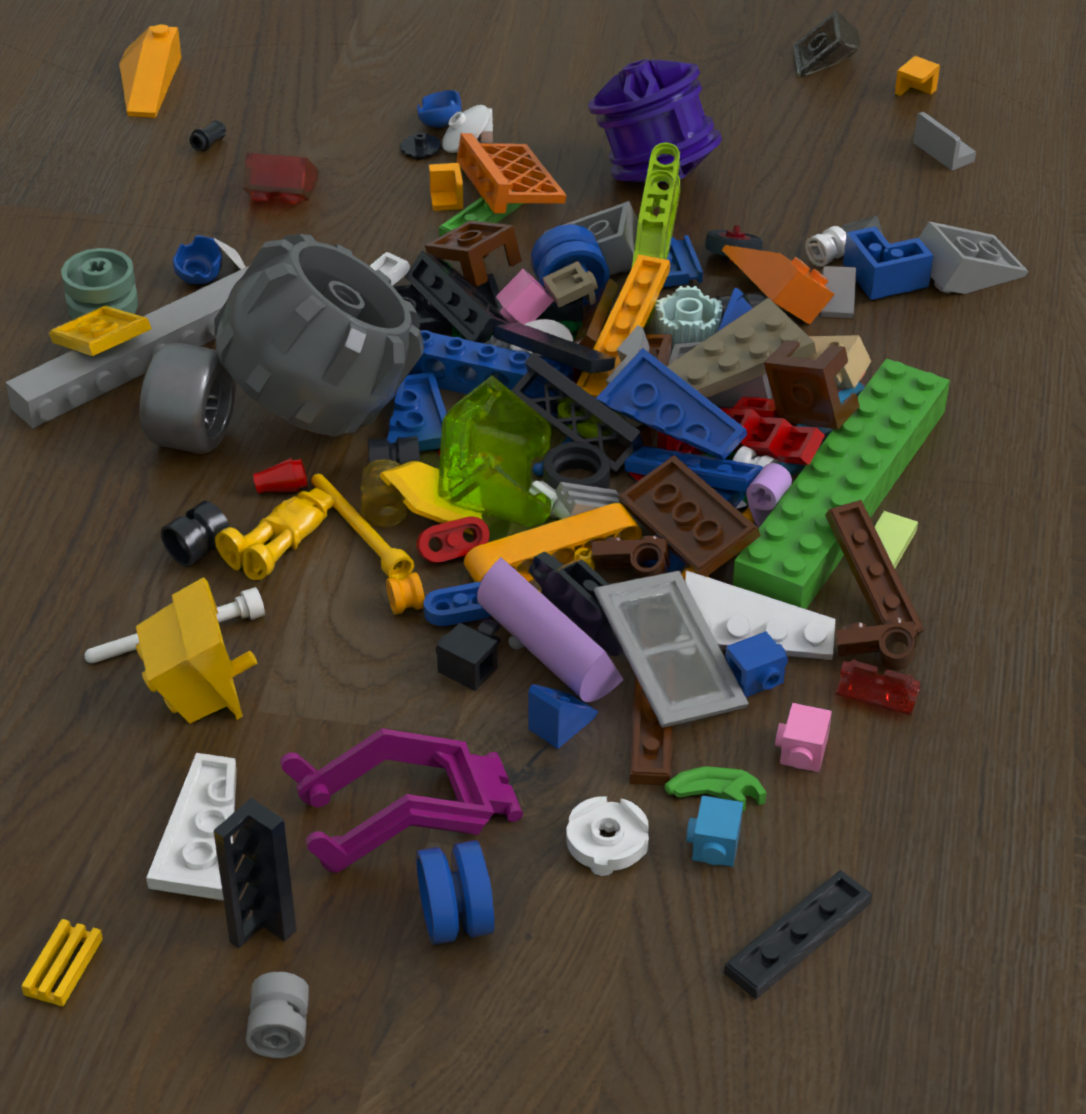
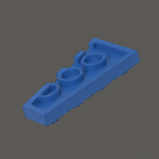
[596,348,748,460]

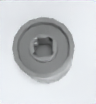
[246,972,309,1058]

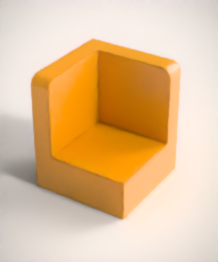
[895,56,940,96]
[429,163,463,211]

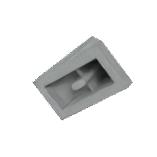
[821,266,856,318]

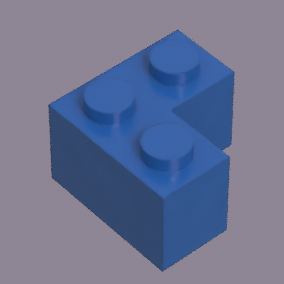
[843,226,933,300]

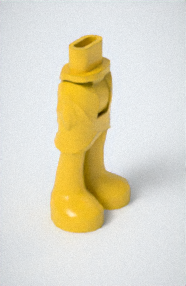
[215,488,335,580]

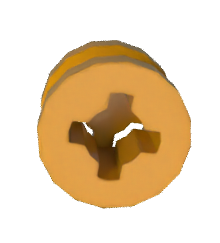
[386,572,425,615]

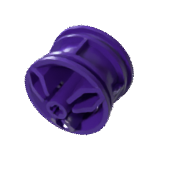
[588,59,722,184]

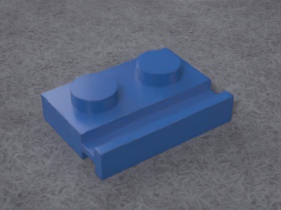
[663,235,703,287]

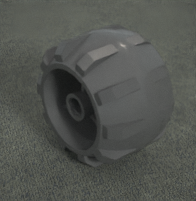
[214,234,425,437]

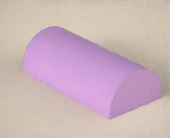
[477,557,624,702]

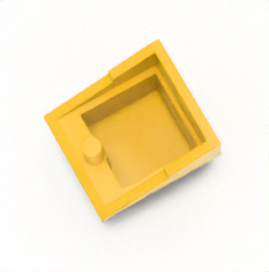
[136,577,257,724]

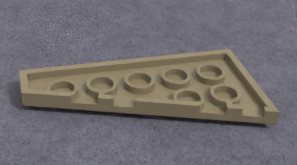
[615,298,816,427]

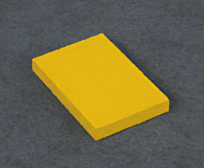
[48,306,152,356]

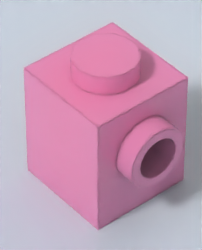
[496,269,554,324]
[775,703,832,772]

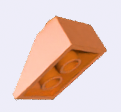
[722,245,835,325]

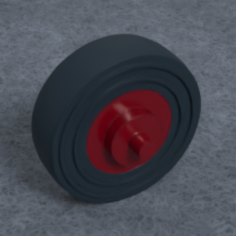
[705,225,763,263]

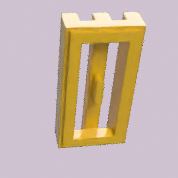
[21,919,103,1007]

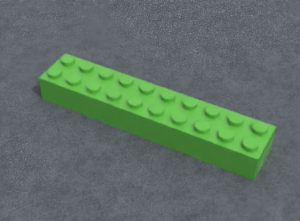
[733,359,950,609]

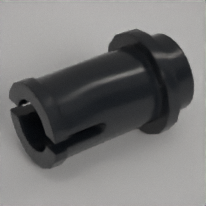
[189,120,226,151]

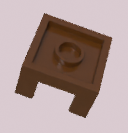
[425,220,522,287]
[764,340,860,429]

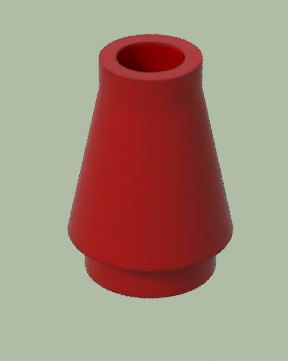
[253,457,308,494]

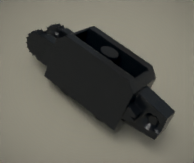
[528,551,641,657]

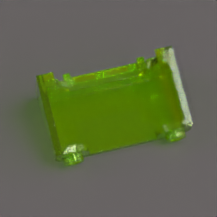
[438,376,551,527]

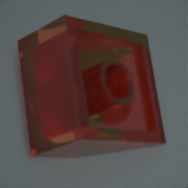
[243,153,319,204]

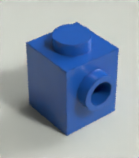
[725,631,788,697]

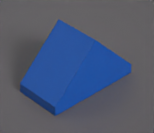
[528,684,598,749]

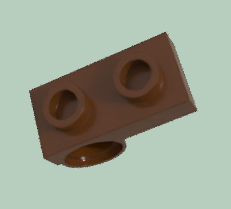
[591,536,670,579]
[836,618,916,670]

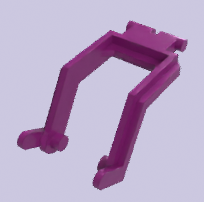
[280,728,523,873]

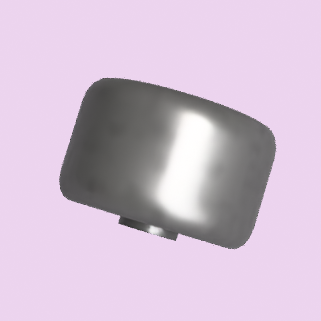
[139,342,236,454]

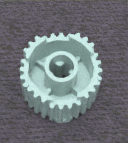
[654,286,723,356]

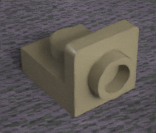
[543,261,598,308]

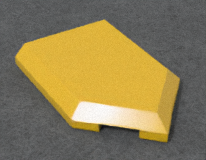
[379,461,482,535]

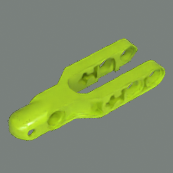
[631,142,680,328]

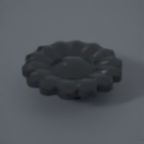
[400,133,441,159]

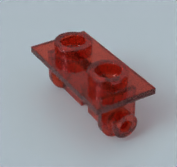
[835,659,921,715]

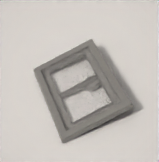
[593,571,749,728]

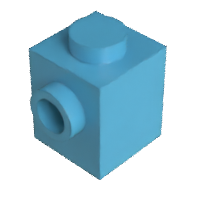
[686,796,743,867]

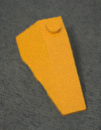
[119,24,182,118]

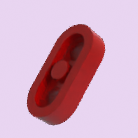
[416,516,490,563]

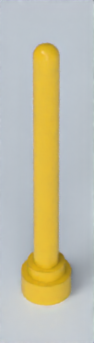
[311,473,414,579]

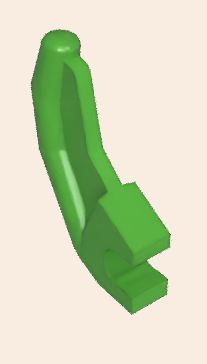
[664,766,767,811]

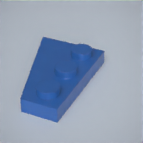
[387,372,454,451]

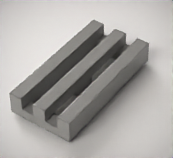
[555,482,631,515]

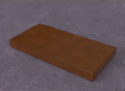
[617,455,761,577]

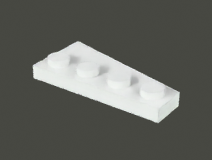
[680,570,835,660]
[146,753,237,900]

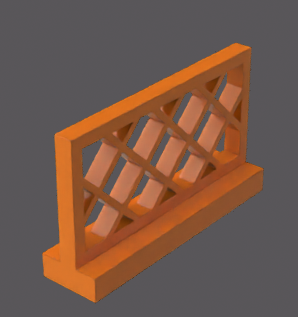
[456,133,567,213]

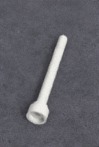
[85,587,265,663]

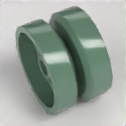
[61,248,139,320]

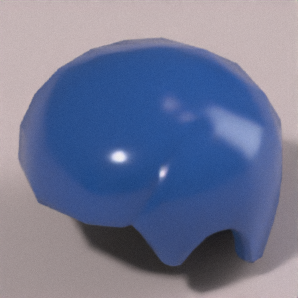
[417,90,462,128]
[172,235,222,285]

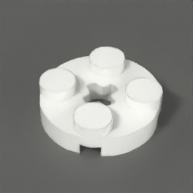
[566,796,649,876]

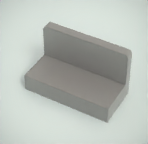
[913,112,976,171]

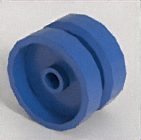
[531,224,609,306]
[416,840,495,945]

